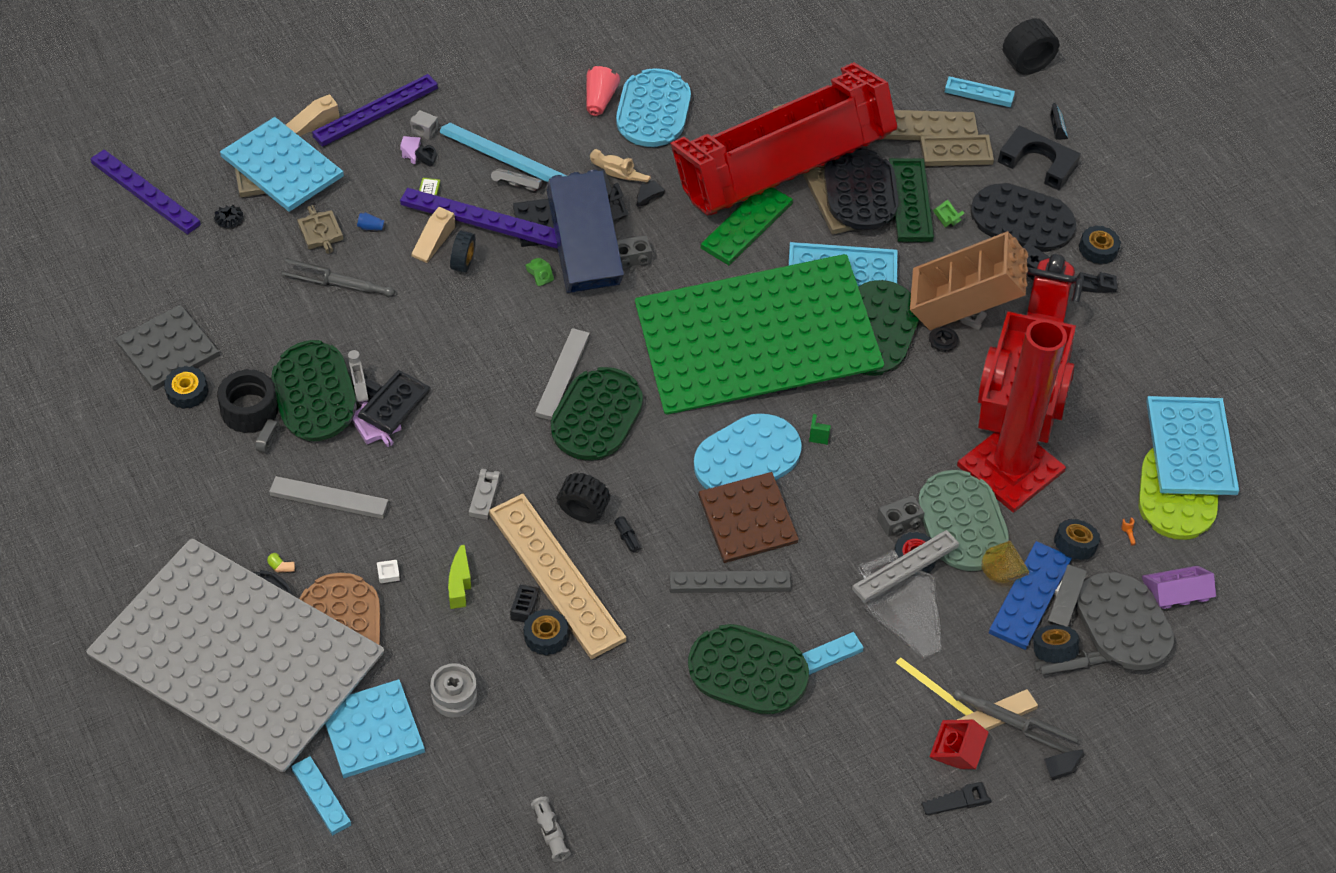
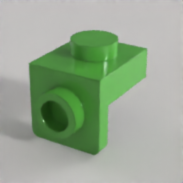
[933,200,964,228]
[525,258,554,286]

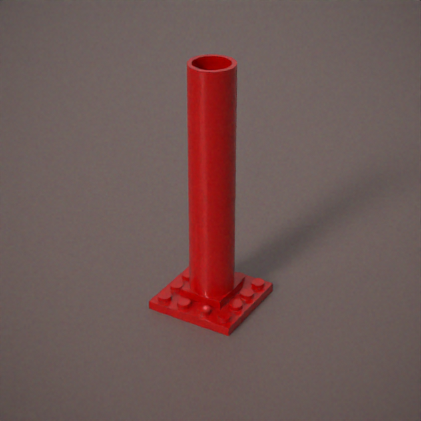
[957,319,1067,513]

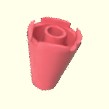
[586,66,620,116]

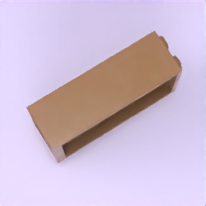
[910,231,1028,330]

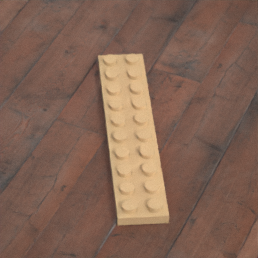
[489,494,626,660]

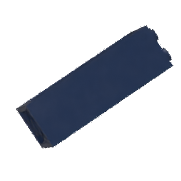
[546,170,624,293]

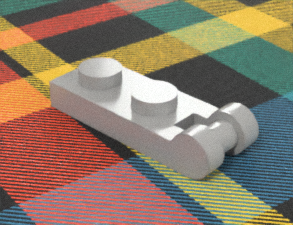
[491,168,543,191]
[469,468,501,520]

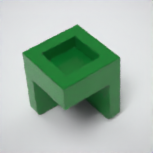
[809,414,831,445]

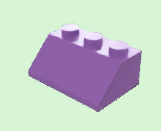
[1142,566,1216,609]

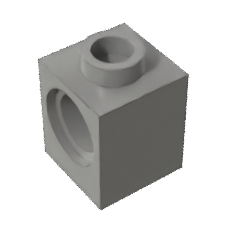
[410,110,438,140]

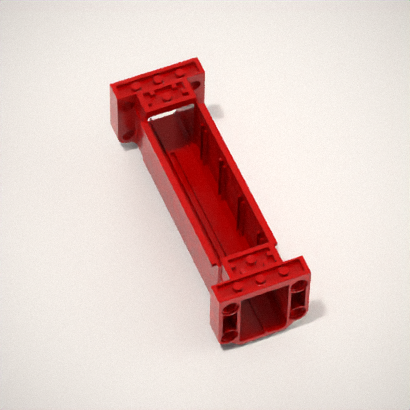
[670,62,897,216]

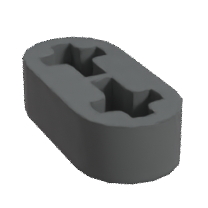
[256,419,280,453]

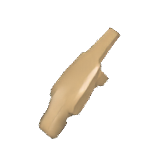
[590,149,651,182]

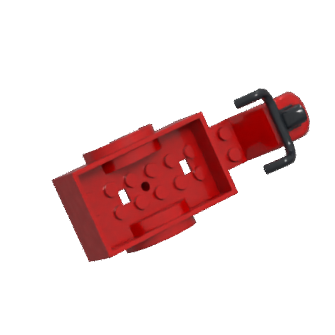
[978,254,1084,443]

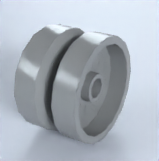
[430,663,477,718]

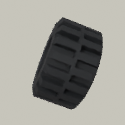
[556,473,611,523]

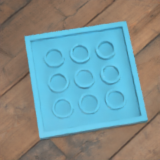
[325,679,425,778]

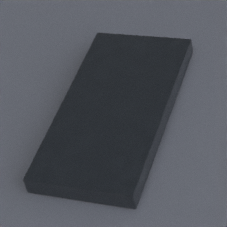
[358,370,431,435]

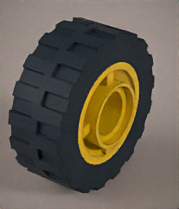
[164,366,209,409]

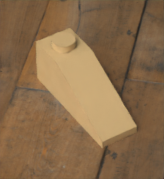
[286,94,339,136]
[411,207,455,263]

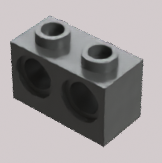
[617,235,652,268]
[877,495,924,537]

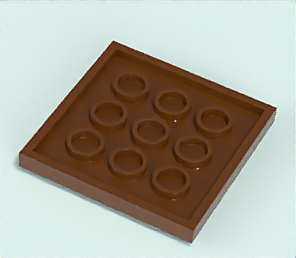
[698,472,799,563]

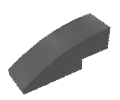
[1048,565,1087,627]

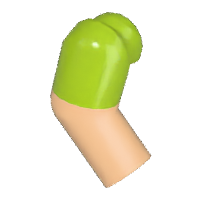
[267,553,295,573]

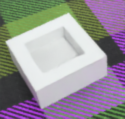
[377,560,400,583]

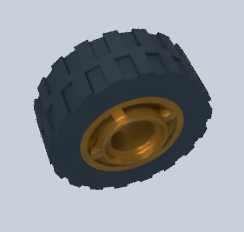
[1079,225,1121,264]
[450,230,476,273]
[1054,519,1101,560]
[523,609,569,655]
[1033,625,1079,663]

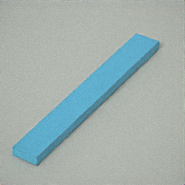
[440,123,567,182]

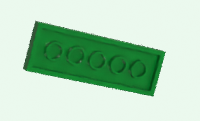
[700,187,793,266]

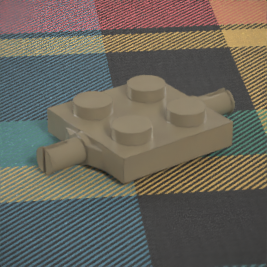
[297,205,343,254]

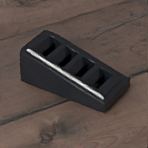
[510,584,540,622]

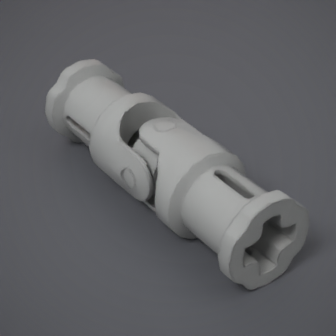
[531,796,571,862]

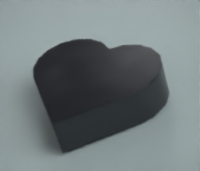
[415,145,436,167]

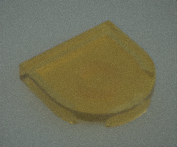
[981,541,1029,583]

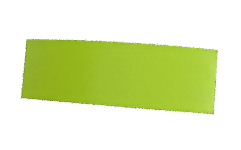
[448,545,471,609]

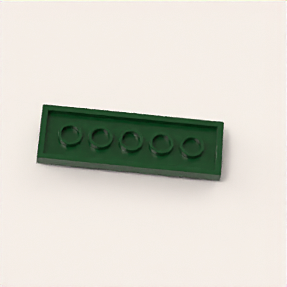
[889,158,934,242]

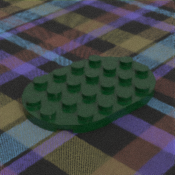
[858,280,919,376]
[271,340,357,441]
[551,367,643,460]
[688,624,809,714]

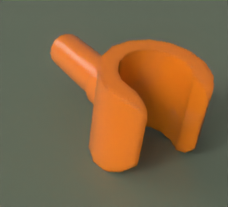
[1121,518,1136,546]

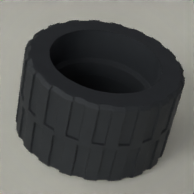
[1002,18,1060,75]
[217,369,278,433]

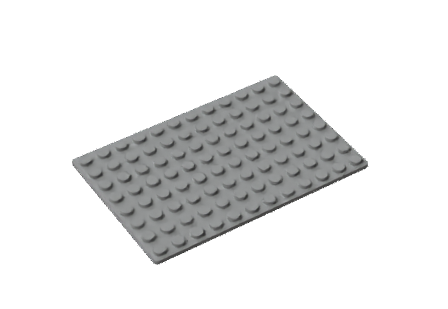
[86,539,384,772]

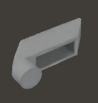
[348,350,368,402]

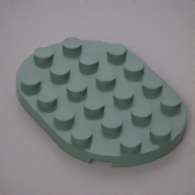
[918,470,1009,571]

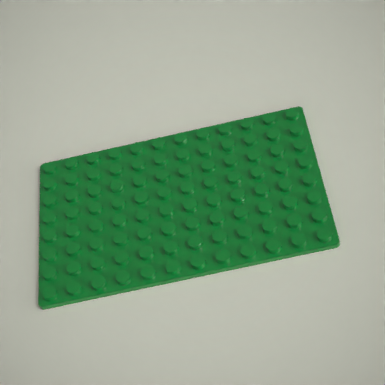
[635,254,884,415]

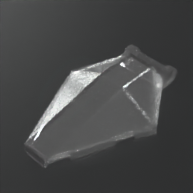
[858,550,942,659]

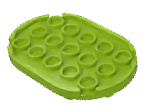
[1138,448,1218,540]

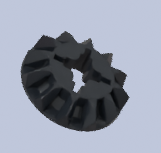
[214,204,243,228]
[929,327,959,352]

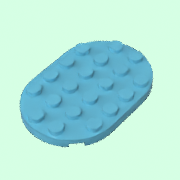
[616,68,691,148]
[694,414,801,489]

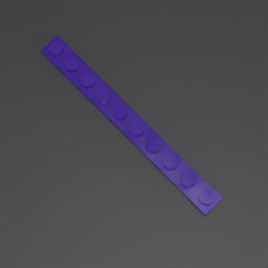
[400,188,558,249]

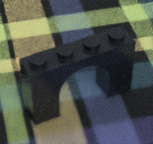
[998,125,1081,191]

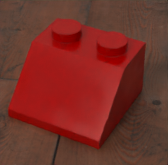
[929,719,989,769]

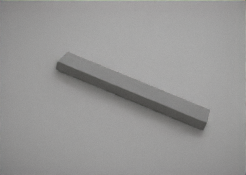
[535,328,590,420]
[269,476,389,519]
[852,530,959,603]

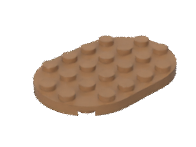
[300,573,380,645]

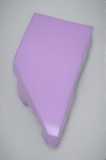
[400,136,421,164]

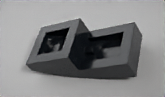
[1077,272,1117,293]

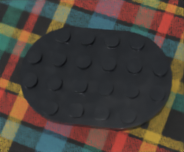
[824,148,898,230]
[971,183,1076,252]

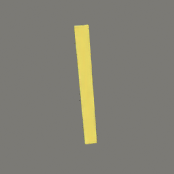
[896,657,973,715]

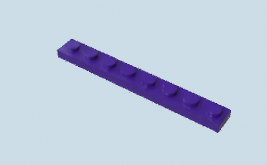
[312,74,438,147]
[91,149,201,235]

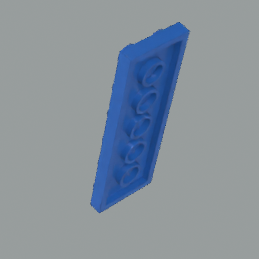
[989,541,1072,650]

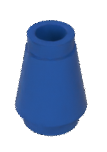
[357,212,384,231]

